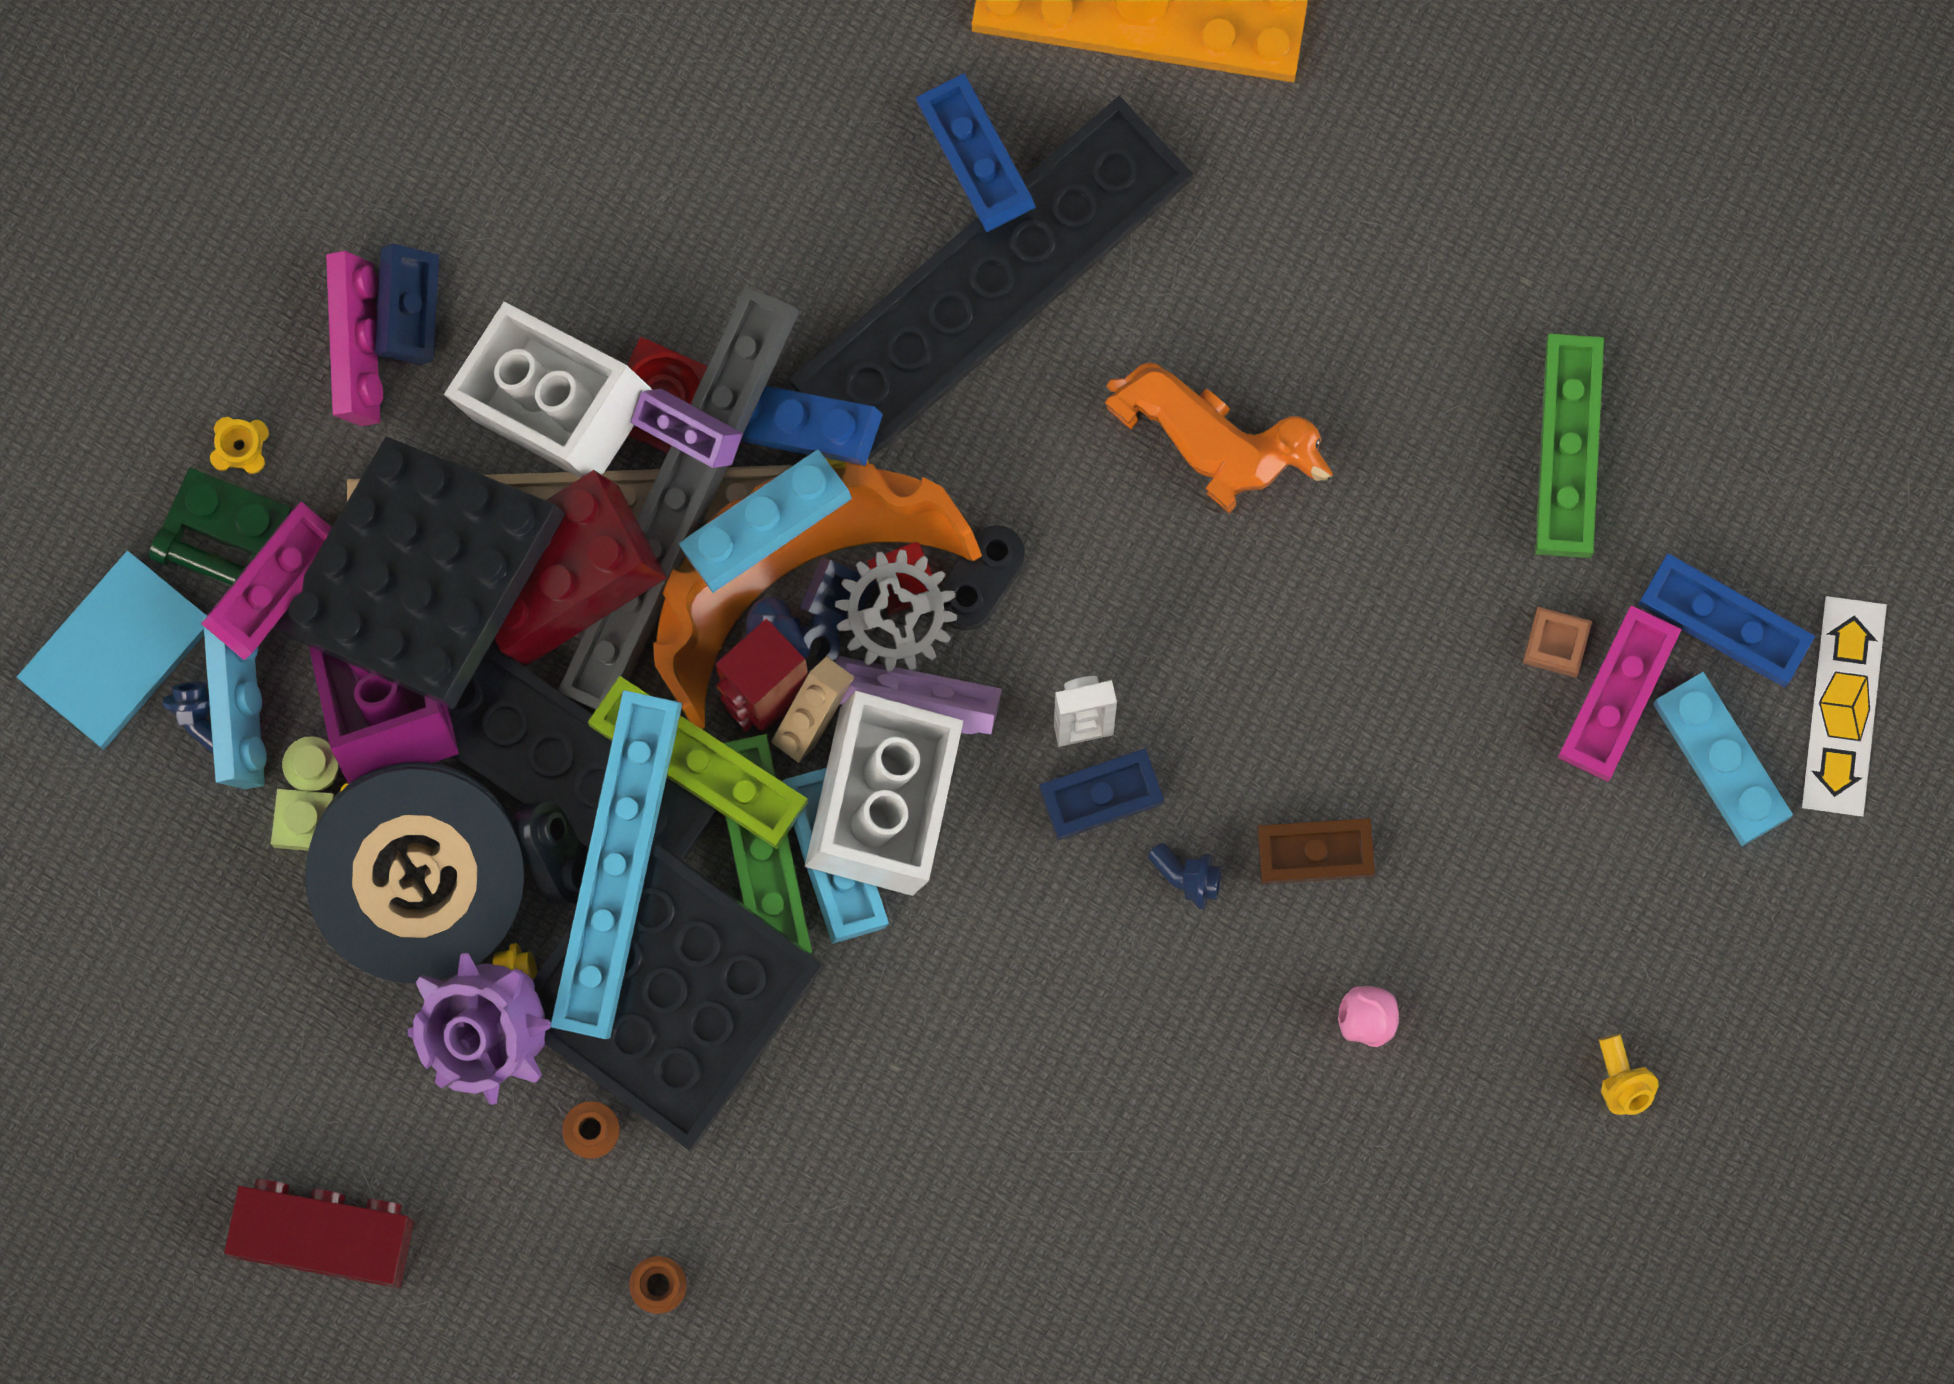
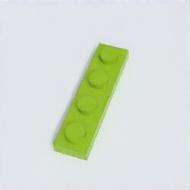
[588,676,808,849]

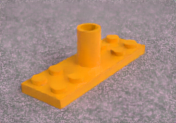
[972,0,1308,83]

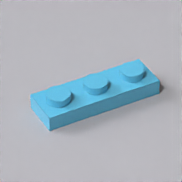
[679,449,852,593]
[203,617,267,789]
[1653,672,1793,847]
[782,768,889,944]

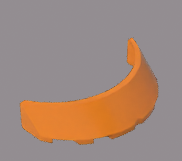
[654,463,982,729]

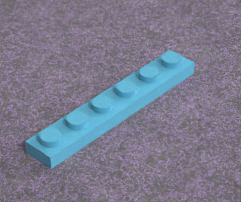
[551,690,682,1039]

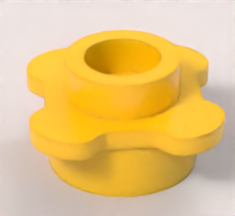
[210,417,269,474]

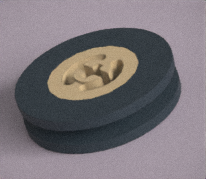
[305,762,524,983]

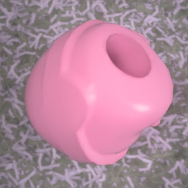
[1338,986,1399,1047]

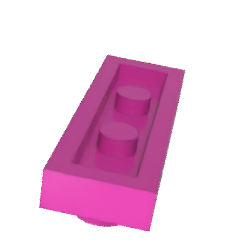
[326,251,383,427]
[201,502,332,660]
[1557,605,1682,782]

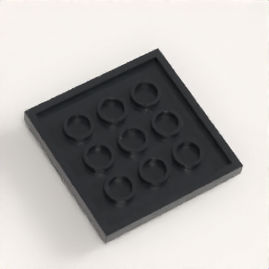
[274,436,565,709]
[533,839,825,1151]

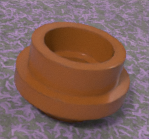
[562,1101,620,1159]
[629,1256,687,1314]

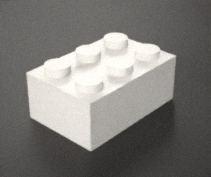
[444,302,652,478]
[805,691,963,896]

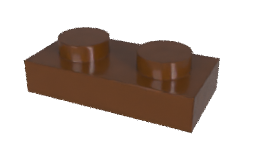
[1257,818,1375,885]

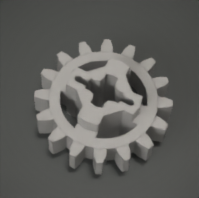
[835,550,957,672]

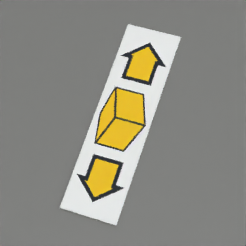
[1802,596,1887,817]

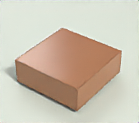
[1522,607,1592,678]

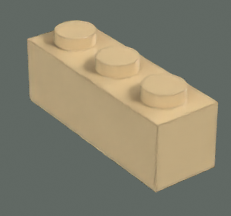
[771,656,854,763]

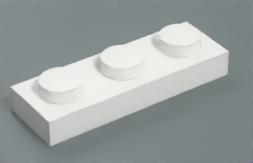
[1054,676,1117,747]

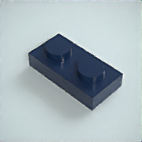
[375,244,439,365]
[1039,748,1164,841]

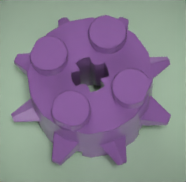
[408,952,551,1105]

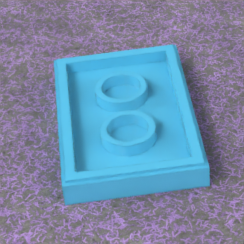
[17,550,207,750]

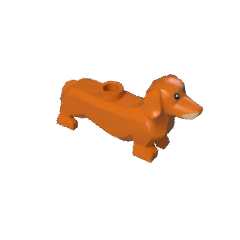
[1105,362,1333,514]

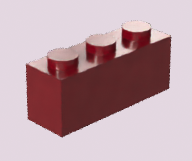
[715,618,808,735]
[224,1179,414,1289]

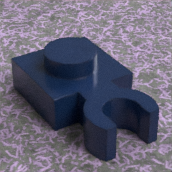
[799,557,877,661]

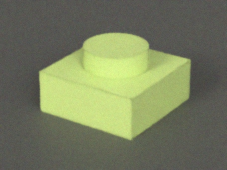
[271,789,335,851]

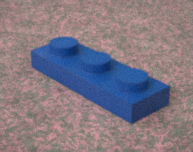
[916,73,1036,232]
[740,386,883,466]
[1638,553,1815,688]

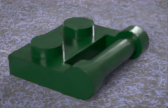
[149,467,292,585]

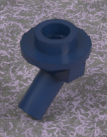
[746,597,810,659]
[163,682,214,755]
[1148,843,1221,910]

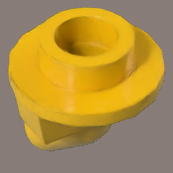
[1599,1034,1659,1115]

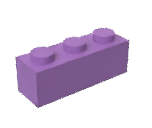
[631,389,743,468]

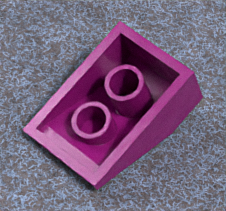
[309,647,459,784]

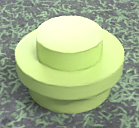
[282,736,340,792]

